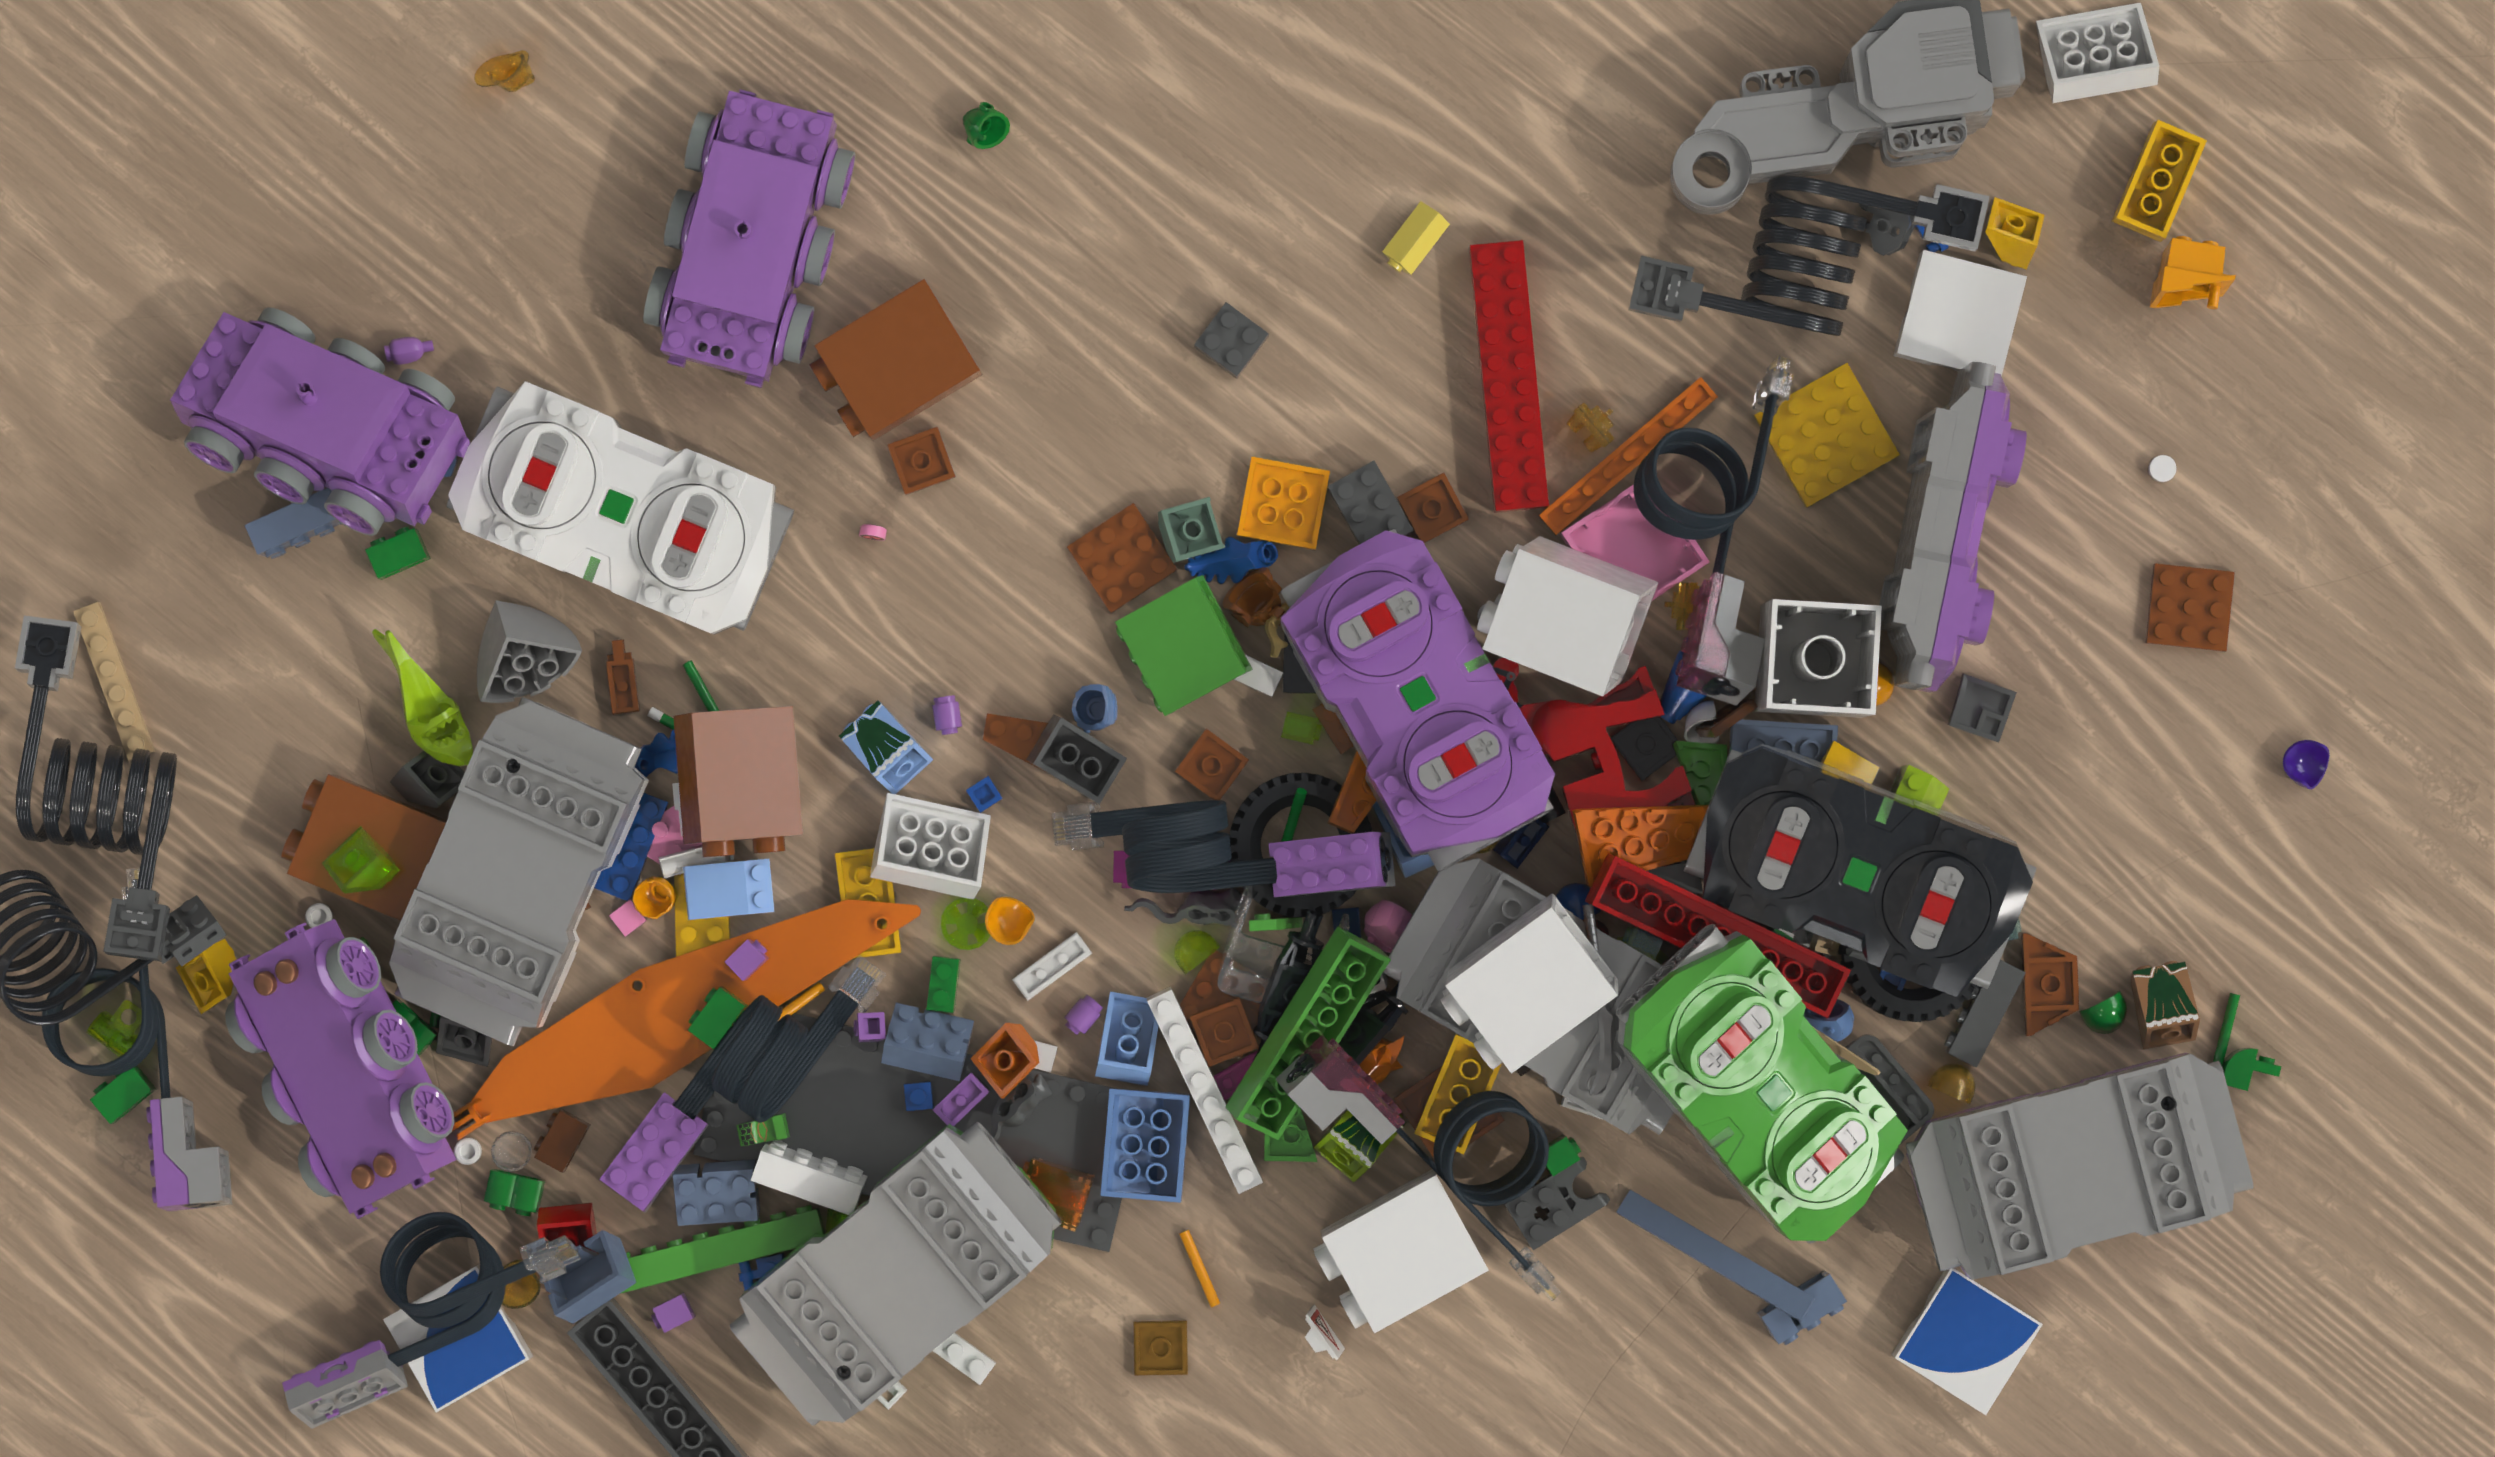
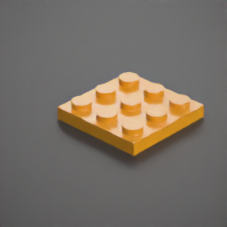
[1237,457,1330,550]

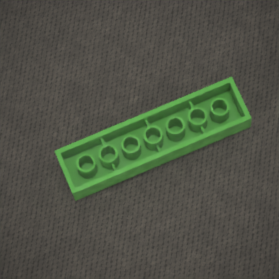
[1225,926,1391,1140]

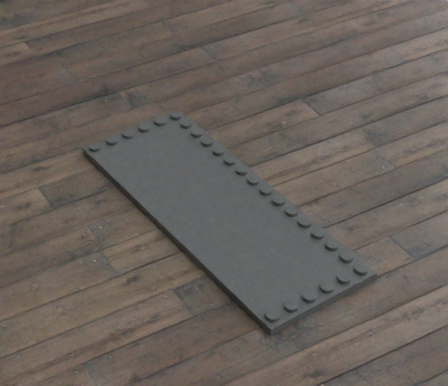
[693,1013,1122,1252]

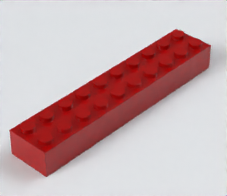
[1469,240,1549,513]
[1585,853,1851,1018]

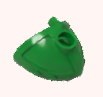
[963,102,1010,149]

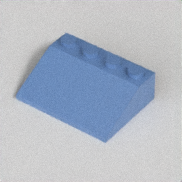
[1101,1089,1191,1203]

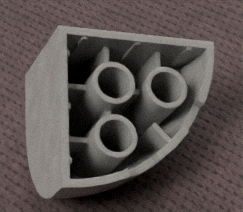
[477,600,582,703]

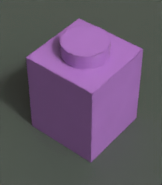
[725,939,769,981]
[651,1292,695,1333]

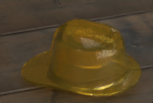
[474,50,535,93]

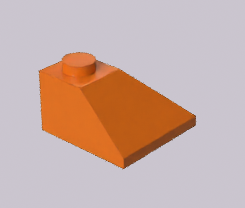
[971,1023,1039,1099]

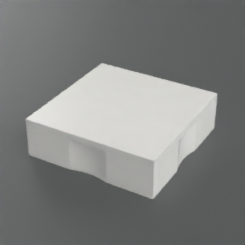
[1893,250,2027,376]

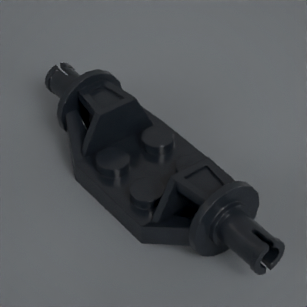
[1253,910,1324,1060]
[1323,984,1408,1078]

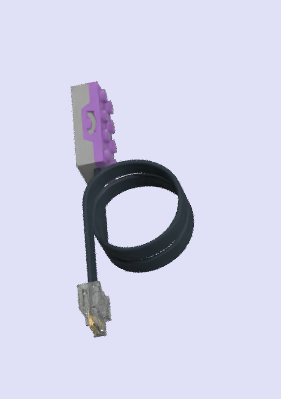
[282,1212,581,1429]

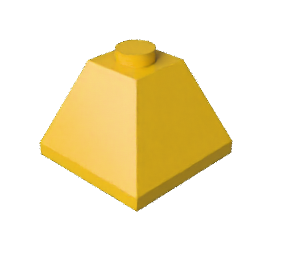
[1985,197,2045,270]
[176,939,237,1014]

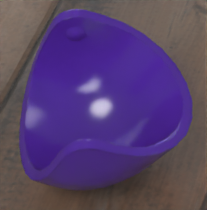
[2283,740,2330,790]

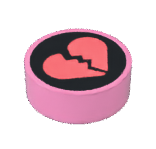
[859,524,887,541]

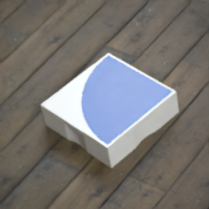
[383,1264,533,1413]
[1891,1268,2043,1415]

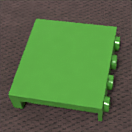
[1115,575,1253,716]

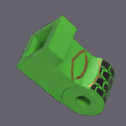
[736,1113,790,1146]

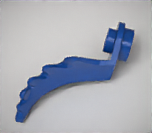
[1184,537,1278,584]
[634,730,678,777]

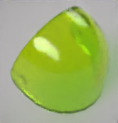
[1174,930,1221,975]

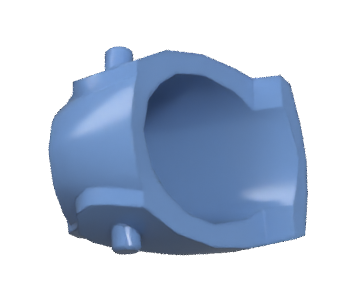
[1072,684,1117,733]
[1803,999,1854,1042]

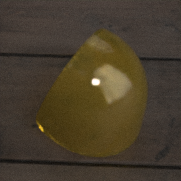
[1928,1064,1976,1104]
[502,1259,541,1309]

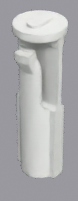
[658,847,734,878]

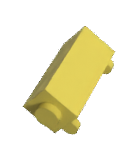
[1382,201,1450,275]

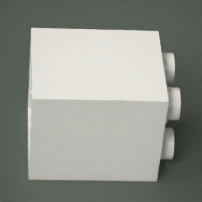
[1477,536,1659,696]
[1754,599,1882,718]
[1440,893,1618,1074]
[1313,1169,1489,1333]

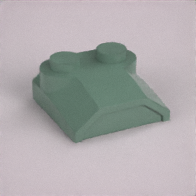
[1158,497,1225,563]

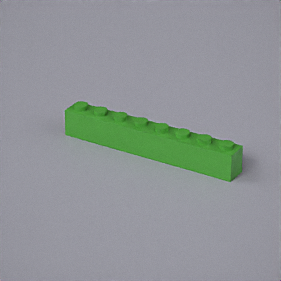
[620,1205,825,1294]

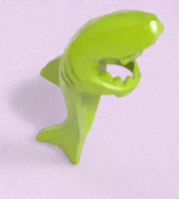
[372,629,473,766]

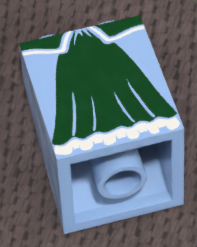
[839,700,933,794]

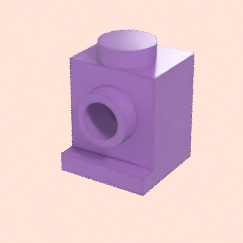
[854,1012,886,1042]

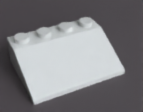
[2036,3,2159,103]
[870,793,991,900]

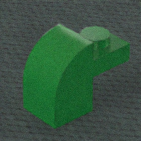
[2222,1048,2282,1091]

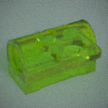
[86,1000,142,1057]

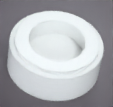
[2148,455,2176,482]
[305,903,333,928]
[454,1138,482,1165]

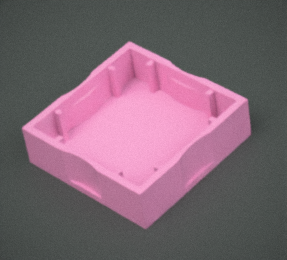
[1560,484,1710,601]

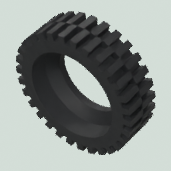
[1229,772,1372,917]
[1839,944,1979,1022]

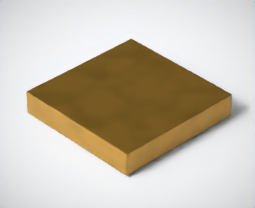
[1133,1320,1188,1376]

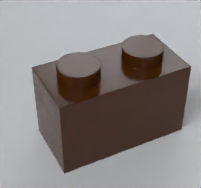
[533,1109,591,1173]

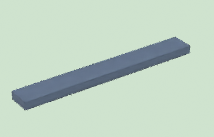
[1616,1190,1815,1322]

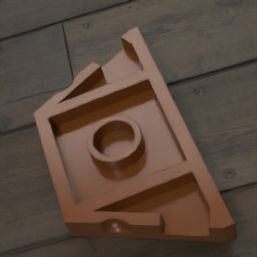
[2021,933,2079,1036]

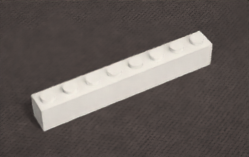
[1147,986,1263,1194]

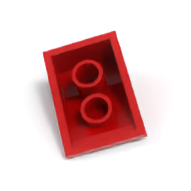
[537,1203,599,1255]

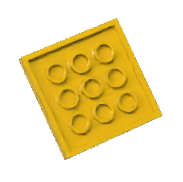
[1754,363,1900,508]

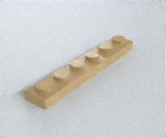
[73,602,156,761]

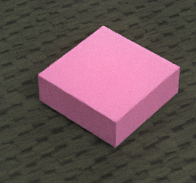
[609,899,647,937]

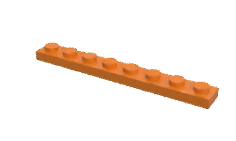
[1539,377,1718,536]

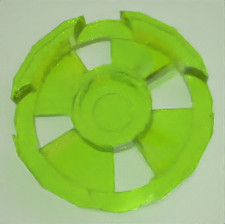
[941,898,991,950]

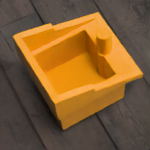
[2150,236,2236,309]

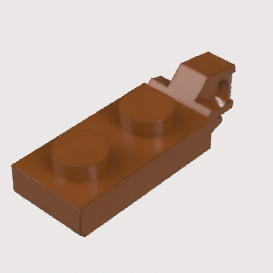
[606,639,640,715]

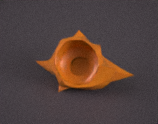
[1351,1036,1404,1088]

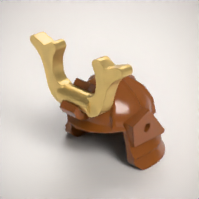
[1222,567,1289,658]

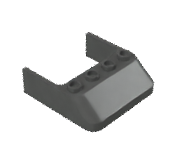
[1845,1034,1934,1144]

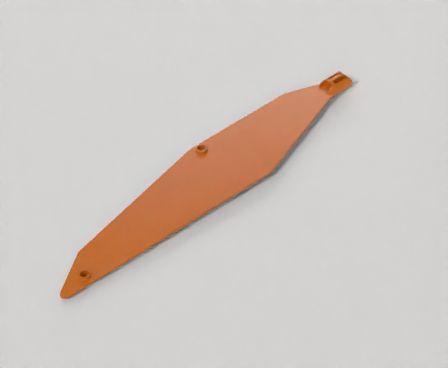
[452,899,921,1141]

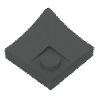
[1947,673,2017,743]

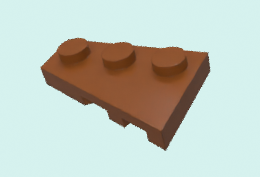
[983,713,1048,772]

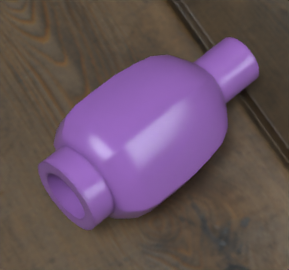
[384,337,434,365]

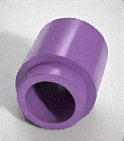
[932,695,962,735]
[1065,995,1103,1035]

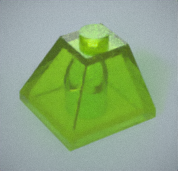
[322,826,400,894]

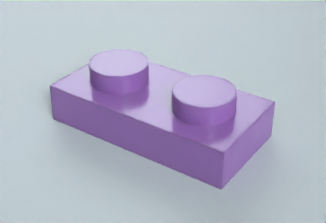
[933,1072,990,1126]

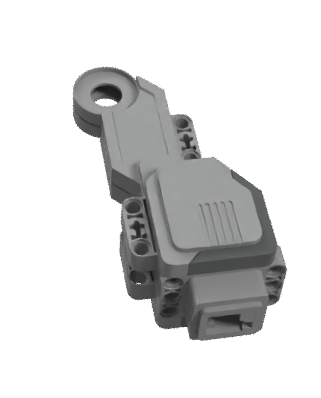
[1670,0,2025,215]

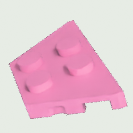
[647,806,702,864]

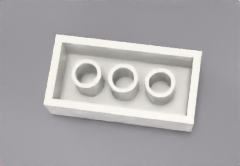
[751,1140,868,1215]

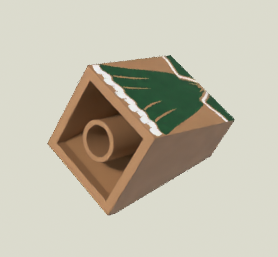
[2131,961,2200,1049]

